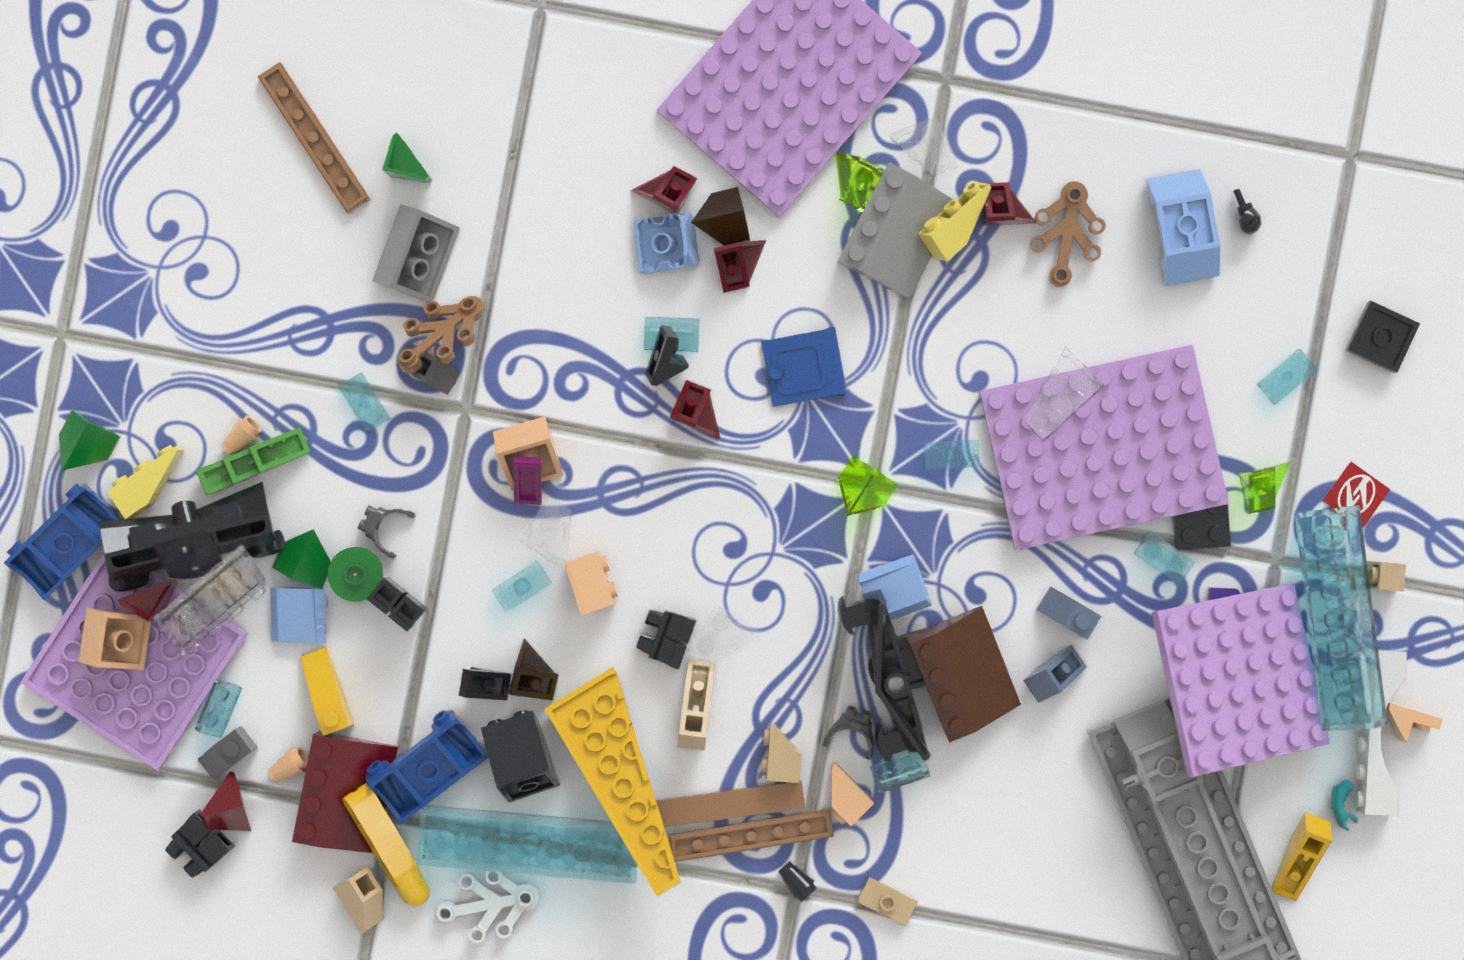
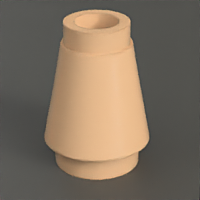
[221,416,262,455]
[268,747,308,783]

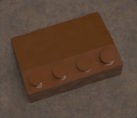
[906,606,1021,743]

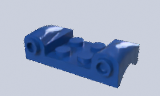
[4,483,123,601]
[365,710,488,824]

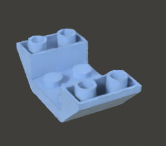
[1145,169,1220,286]

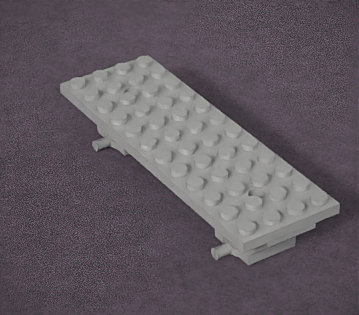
[1087,697,1301,960]

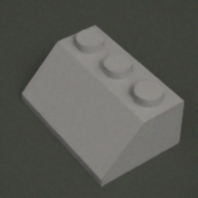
[372,204,460,302]

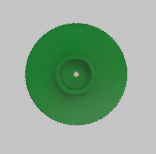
[328,547,383,602]

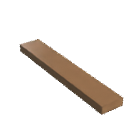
[258,62,370,214]
[656,780,805,827]
[669,808,834,862]

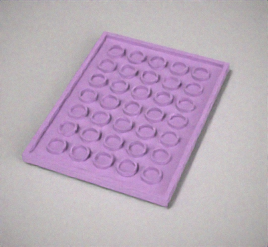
[657,0,922,218]
[979,345,1229,550]

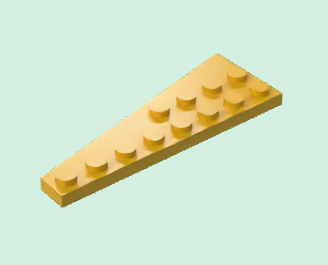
[544,667,681,897]

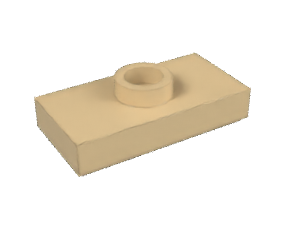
[857,877,918,926]

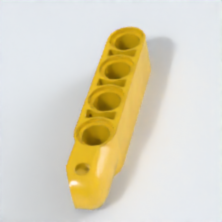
[342,783,430,906]

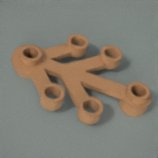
[1030,181,1106,287]
[398,296,484,374]

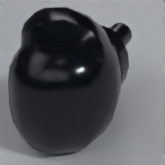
[1233,188,1262,235]

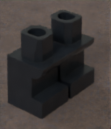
[367,577,427,632]
[636,610,697,670]
[165,809,235,878]

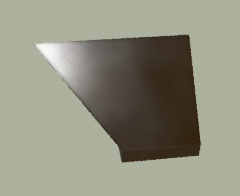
[691,187,750,246]
[508,638,559,701]

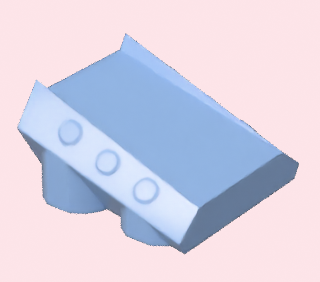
[633,213,700,274]
[859,554,932,620]
[270,587,328,643]

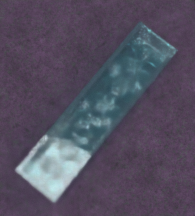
[1294,505,1388,731]
[416,805,638,884]

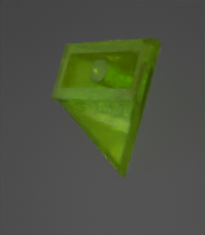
[835,151,885,212]
[838,455,898,516]
[1239,461,1291,514]

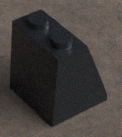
[481,710,560,803]

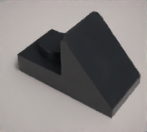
[645,325,689,386]
[458,667,511,700]

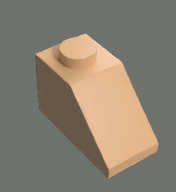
[831,761,874,826]

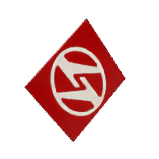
[1323,461,1391,529]

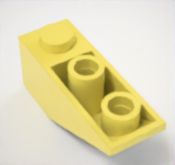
[918,182,991,262]
[107,445,184,519]

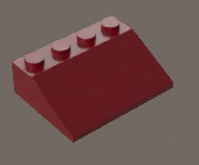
[292,731,399,853]

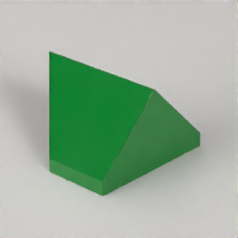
[382,132,432,183]
[59,410,121,471]
[272,529,331,589]

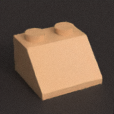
[493,417,563,491]
[564,551,618,615]
[78,608,151,670]

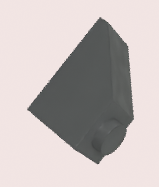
[396,342,461,395]
[198,726,258,781]

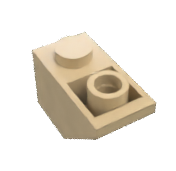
[1361,561,1406,592]
[761,723,801,783]
[333,866,383,934]

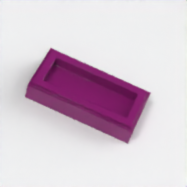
[513,456,542,505]

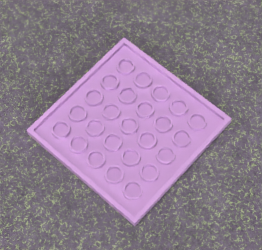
[20,553,248,771]
[1152,583,1330,777]

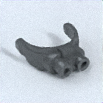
[357,505,416,559]
[823,706,874,760]

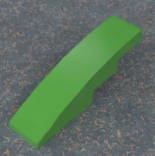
[196,427,311,496]

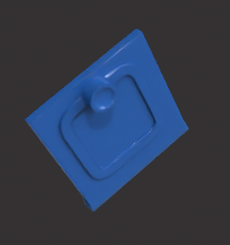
[761,327,847,407]

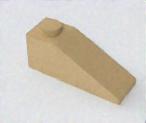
[677,659,715,750]

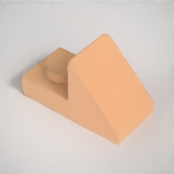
[1385,703,1443,742]

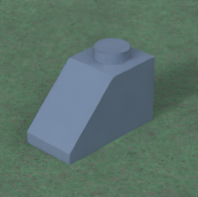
[1036,586,1102,640]
[1023,645,1087,703]

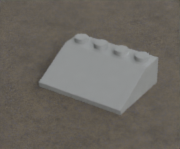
[837,162,954,300]

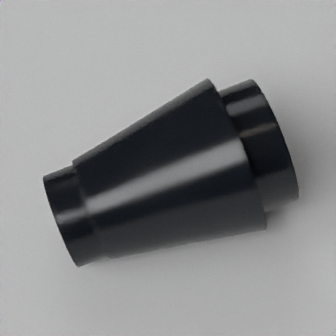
[778,861,817,902]

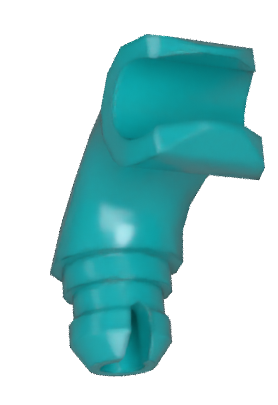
[1331,780,1358,831]

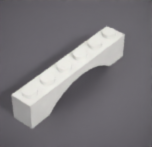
[1354,649,1407,817]

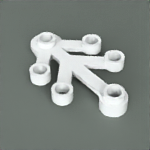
[435,867,540,944]

